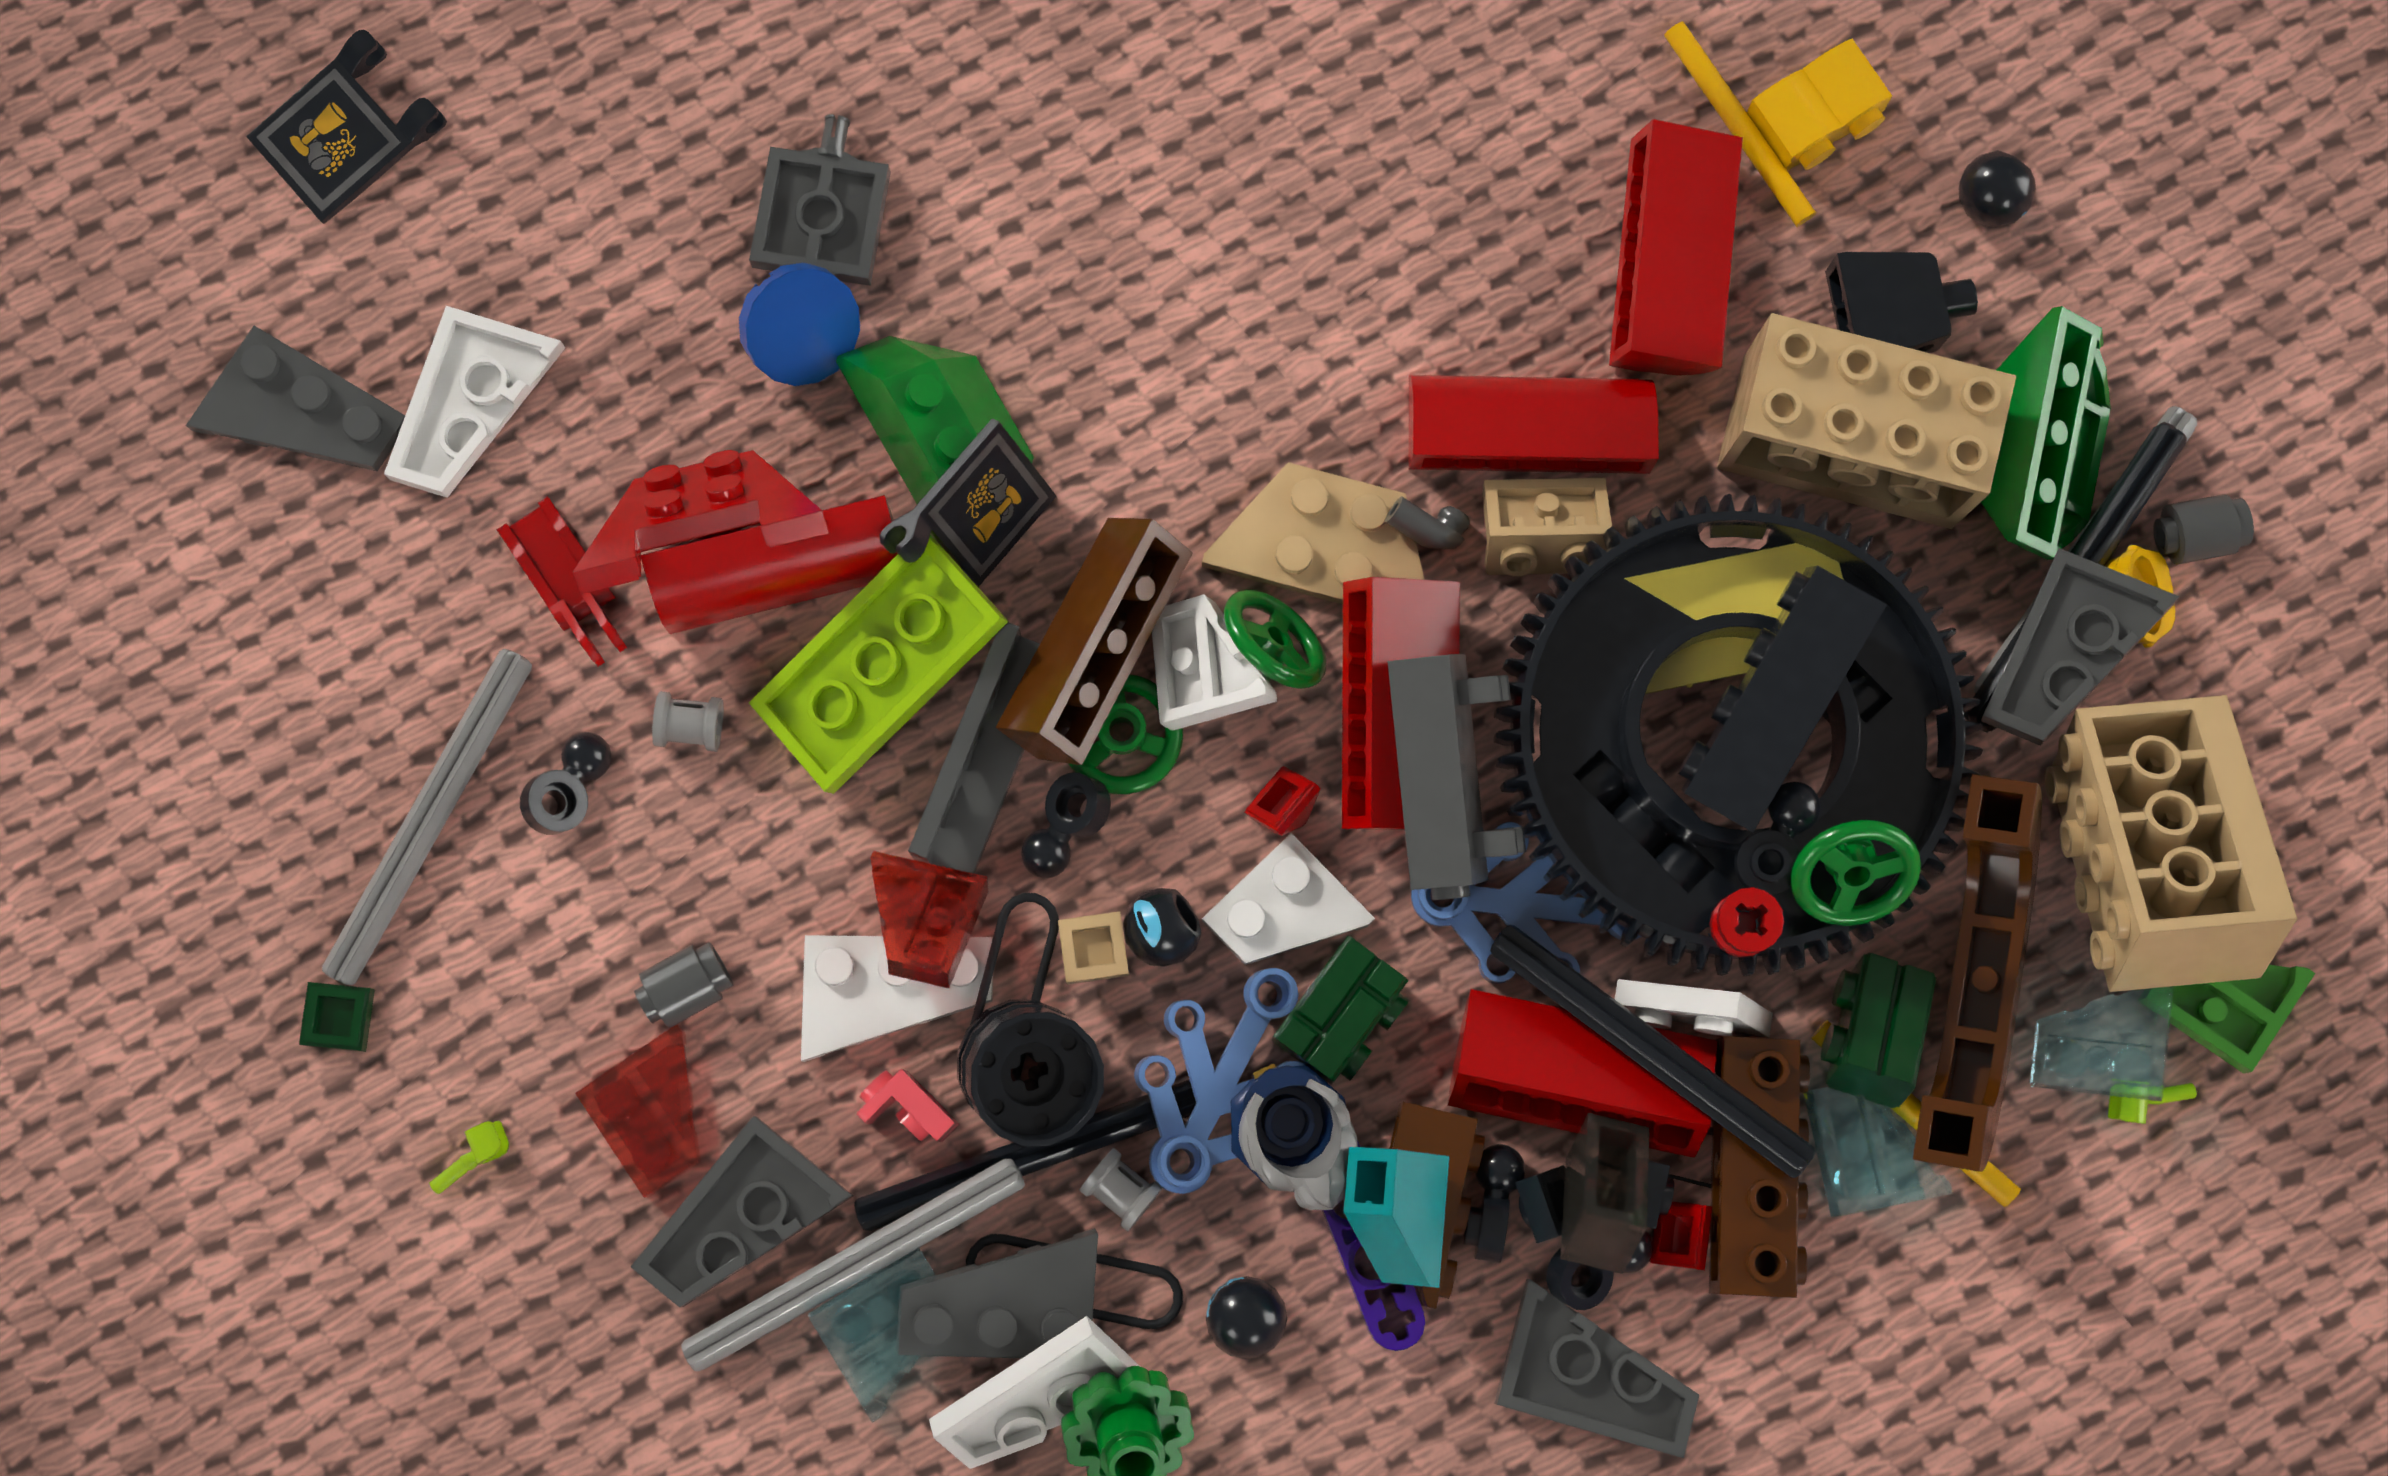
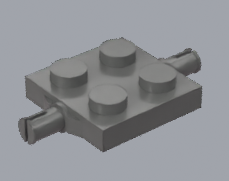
[749,114,891,286]

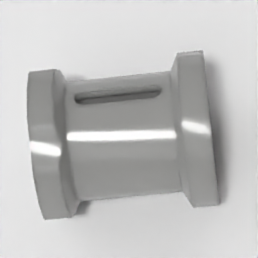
[652,691,724,752]
[1079,1148,1163,1232]

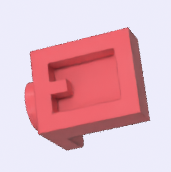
[857,1069,960,1142]

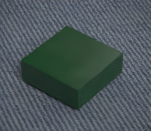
[299,982,375,1052]

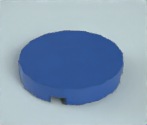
[739,263,860,386]

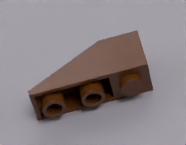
[1389,1101,1485,1309]

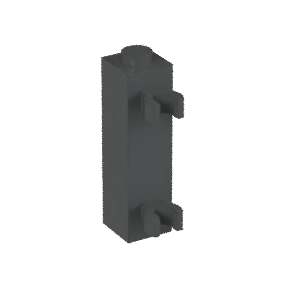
[1388,654,1526,900]

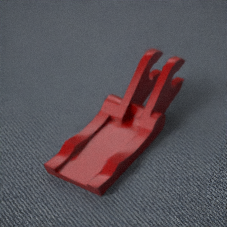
[496,496,627,667]

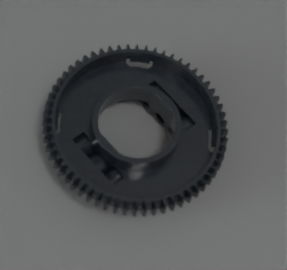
[1493,494,1983,976]

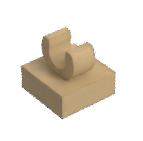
[1058,911,1129,985]

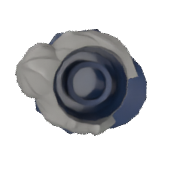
[1230,1064,1358,1210]

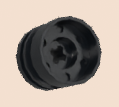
[957,999,1104,1146]

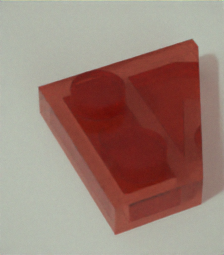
[870,851,988,988]
[575,1024,700,1198]

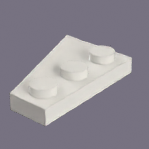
[384,306,565,498]
[801,935,993,1062]
[929,1316,1141,1469]

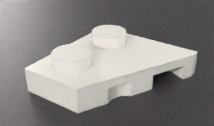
[1152,594,1277,731]
[1202,833,1375,965]
[1615,979,1773,1038]

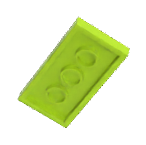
[749,534,1009,794]

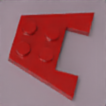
[573,450,829,594]

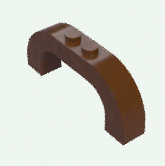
[1913,774,2042,1172]

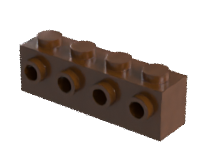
[995,518,1193,765]
[1709,1036,1810,1298]

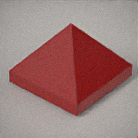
[1244,766,1321,836]
[1650,1202,1712,1271]

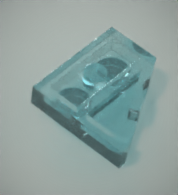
[2029,986,2174,1101]
[1804,1087,1953,1217]
[808,1248,936,1423]

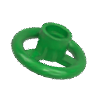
[1224,590,1327,689]
[1068,674,1183,795]
[1791,820,1921,926]

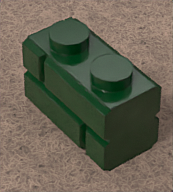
[1271,936,1410,1085]
[1821,953,1937,1108]

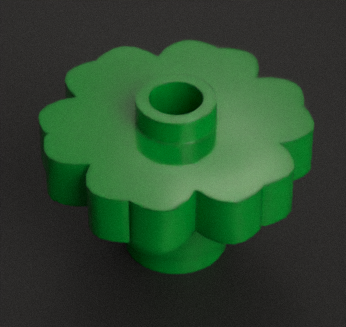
[1061,1366,1194,1476]

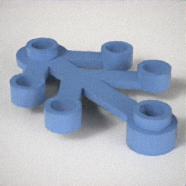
[1411,822,1642,984]
[1134,968,1306,1194]

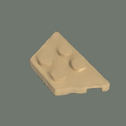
[1202,462,1424,604]

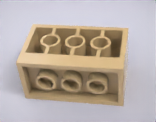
[1717,313,2016,529]
[2045,695,2298,992]

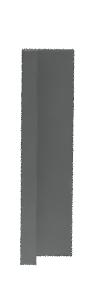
[908,622,1040,882]

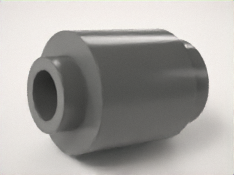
[2153,494,2254,565]
[634,942,734,1028]

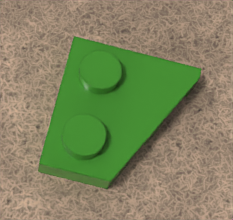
[2138,964,2316,1074]

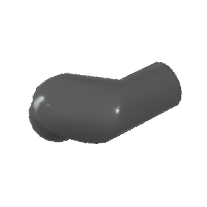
[1385,496,1470,550]

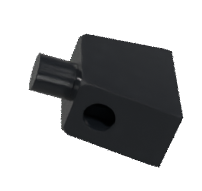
[1825,252,1978,353]

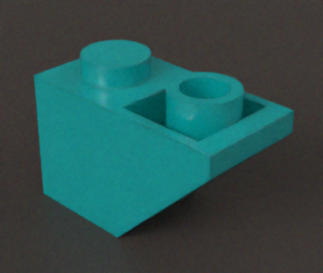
[1344,1147,1449,1288]

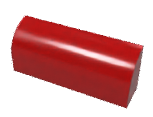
[1609,119,1743,376]
[1409,375,1659,474]
[641,495,897,634]
[1342,577,1460,830]
[1447,989,1717,1158]

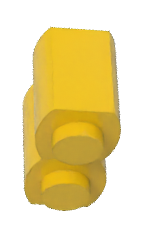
[1747,38,1892,171]

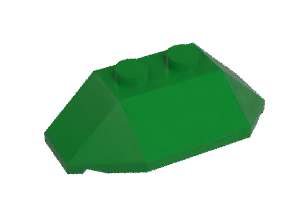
[1981,306,2111,560]
[836,336,1034,549]

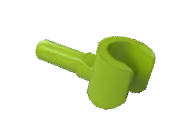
[2108,1083,2197,1124]
[429,1121,509,1194]

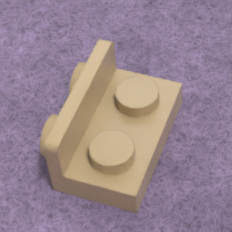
[1482,478,1612,576]

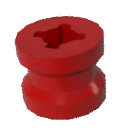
[1709,887,1784,957]

